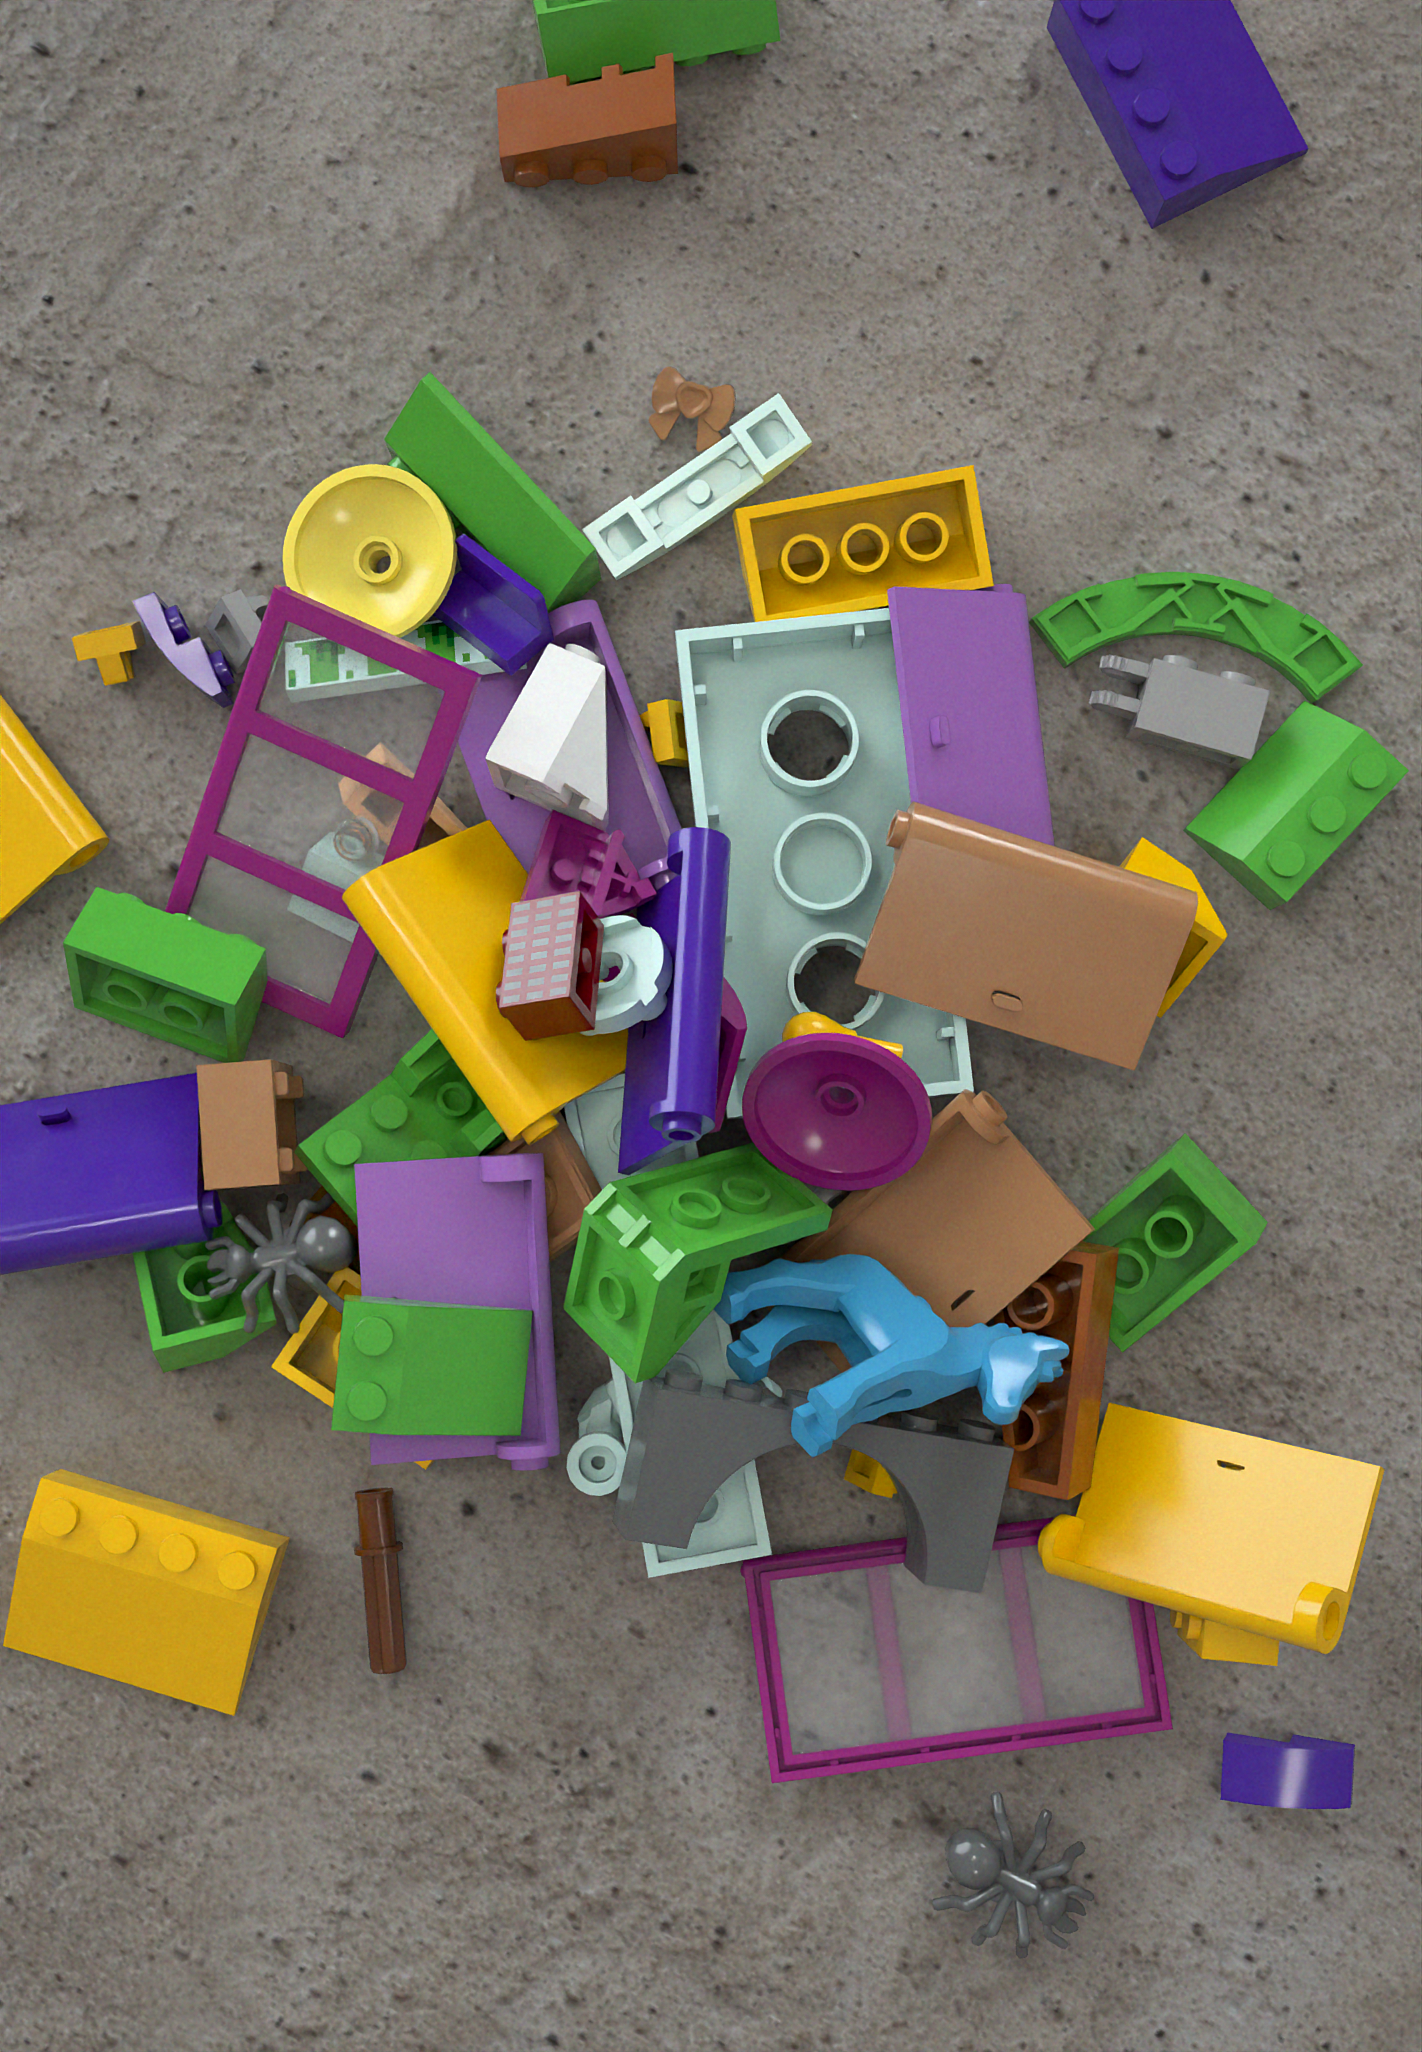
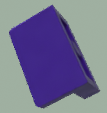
[433,534,554,676]

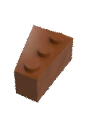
[496,53,678,187]

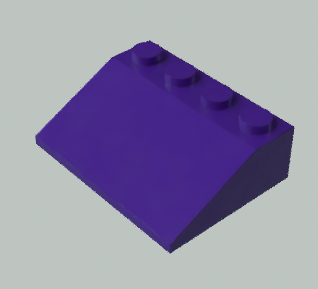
[1046,0,1309,229]

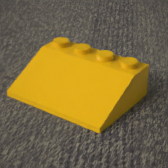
[3,1469,290,1716]

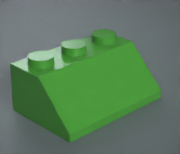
[1183,701,1409,910]
[63,887,268,1063]

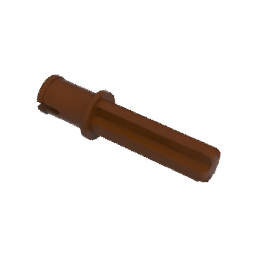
[354,1487,407,1674]

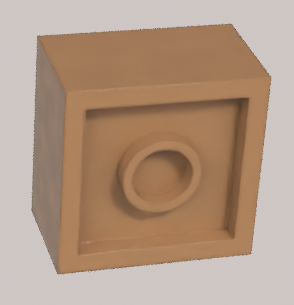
[196,1059,308,1190]

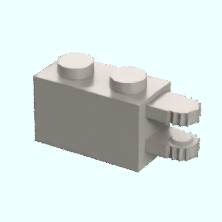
[1089,654,1270,770]

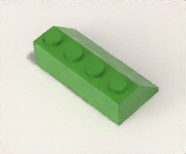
[532,0,781,85]
[384,372,601,614]

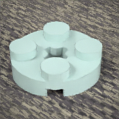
[580,915,673,1036]

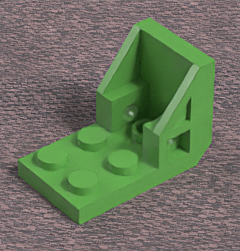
[294,1029,507,1227]
[563,1143,833,1384]

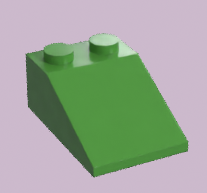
[1083,1133,1268,1353]
[331,1294,533,1436]

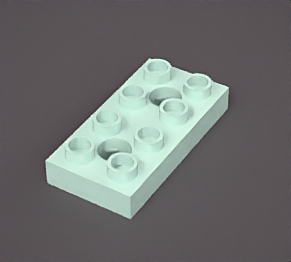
[675,608,974,1120]

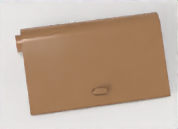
[854,801,1198,1071]
[766,1089,1095,1373]

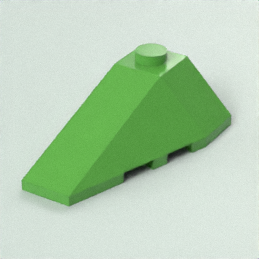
[132,1169,277,1373]

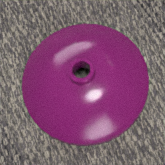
[742,1033,932,1191]

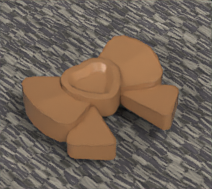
[649,366,736,452]

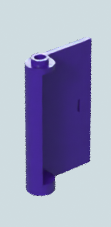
[618,827,731,1175]
[0,1073,223,1275]

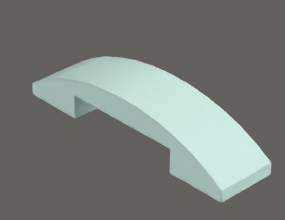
[582,393,812,580]

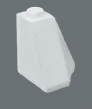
[485,643,609,831]

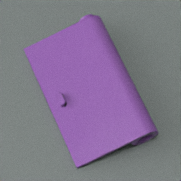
[887,584,1055,846]
[439,599,682,891]
[354,1153,561,1470]

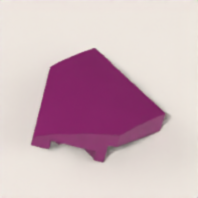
[520,809,657,919]

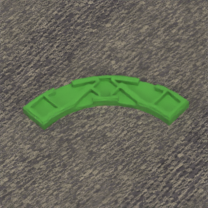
[1029,572,1363,704]

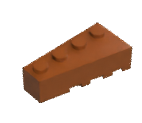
[994,1241,1119,1500]

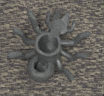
[205,1193,358,1334]
[932,1792,1094,1958]

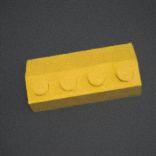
[732,465,994,622]

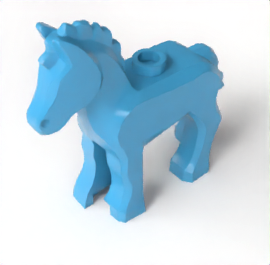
[714,1254,1069,1457]

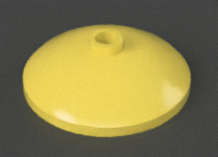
[283,464,457,638]

